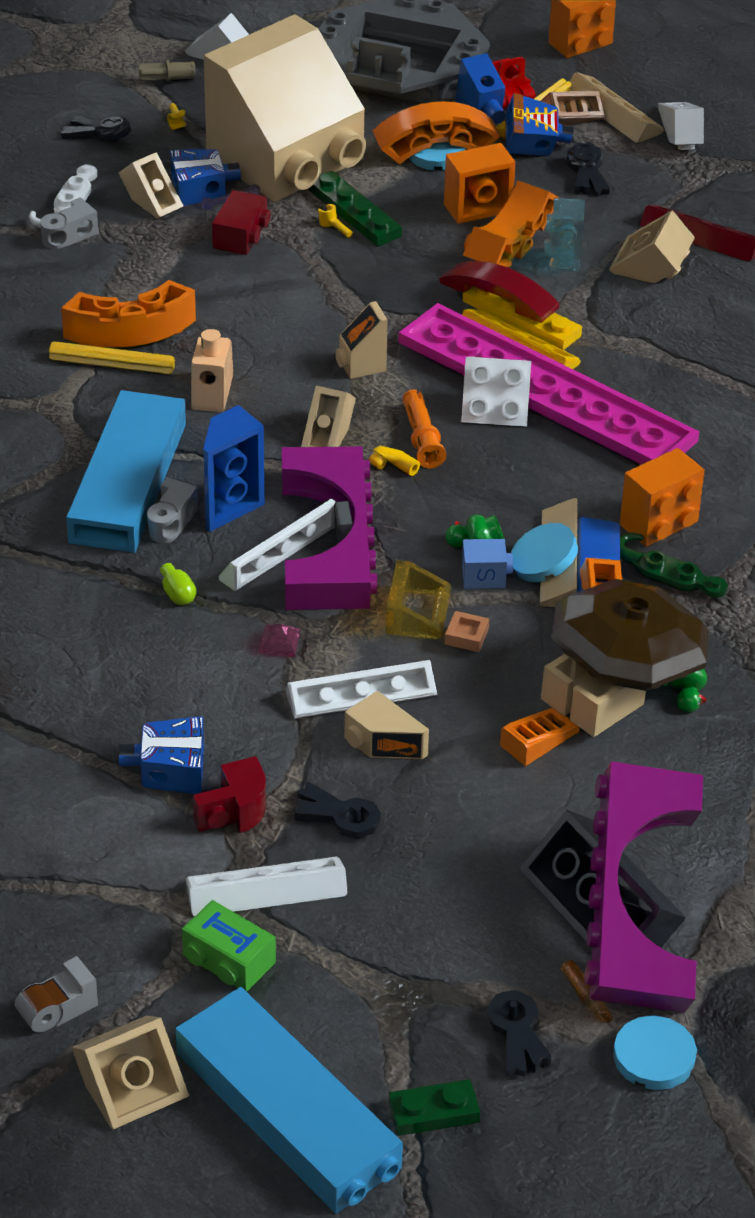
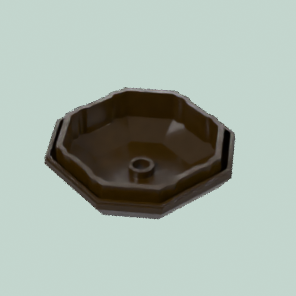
[551,579,709,691]

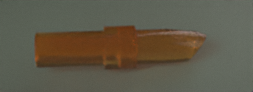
[561,960,613,1023]

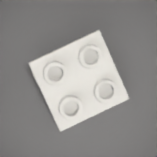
[461,357,531,427]

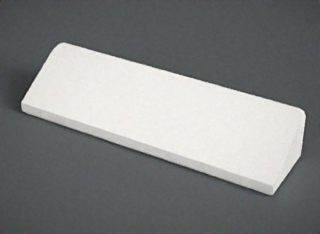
[219,499,335,591]
[285,660,437,719]
[185,857,347,916]

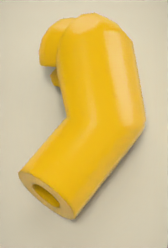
[368,445,420,476]

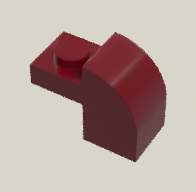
[193,756,266,833]

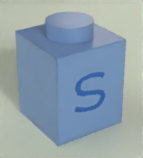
[462,539,513,589]

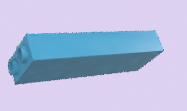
[66,390,186,553]
[175,987,403,1214]

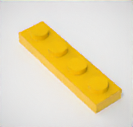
[463,286,582,350]

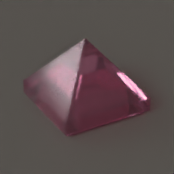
[260,624,301,657]

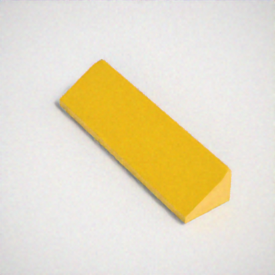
[462,309,581,369]

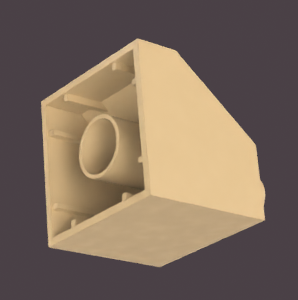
[204,14,366,202]

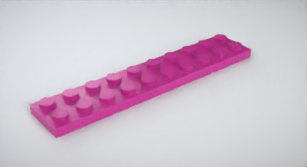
[398,303,699,465]

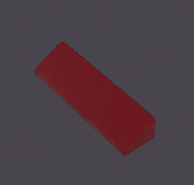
[640,205,755,261]

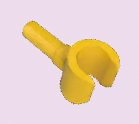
[167,103,187,130]
[318,204,353,238]

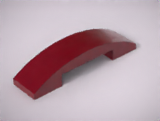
[439,261,559,323]

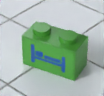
[182,900,276,992]

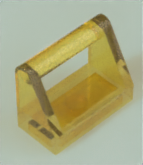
[386,560,452,639]

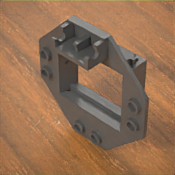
[319,0,490,103]

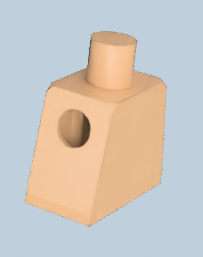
[191,329,233,412]

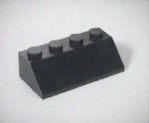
[519,810,686,948]

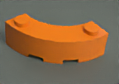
[372,101,501,164]
[463,180,559,267]
[61,280,196,347]

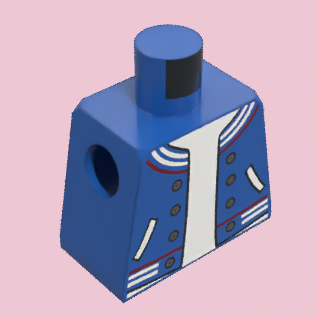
[170,149,241,206]
[119,717,204,794]

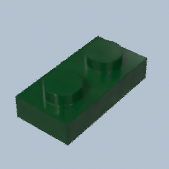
[388,1079,480,1136]

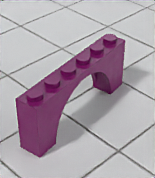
[281,446,377,610]
[584,761,703,1013]

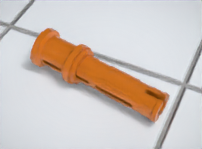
[402,389,446,469]

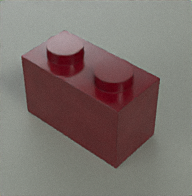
[212,190,271,255]

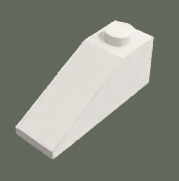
[658,102,704,150]

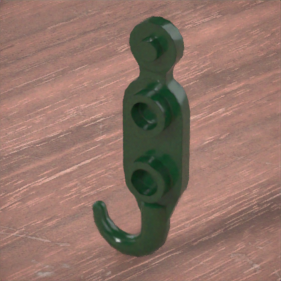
[620,532,728,598]

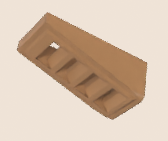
[541,91,605,125]

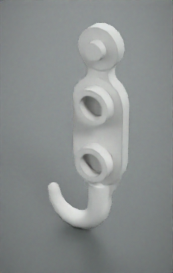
[29,165,97,228]

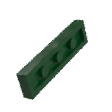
[308,171,402,247]

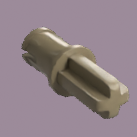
[138,60,195,83]

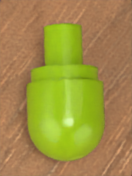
[160,563,196,606]

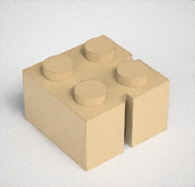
[541,654,646,737]

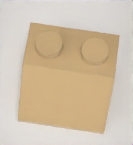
[609,210,695,284]
[71,1016,189,1129]

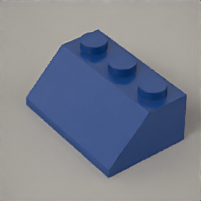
[203,405,265,532]

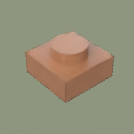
[445,611,490,652]

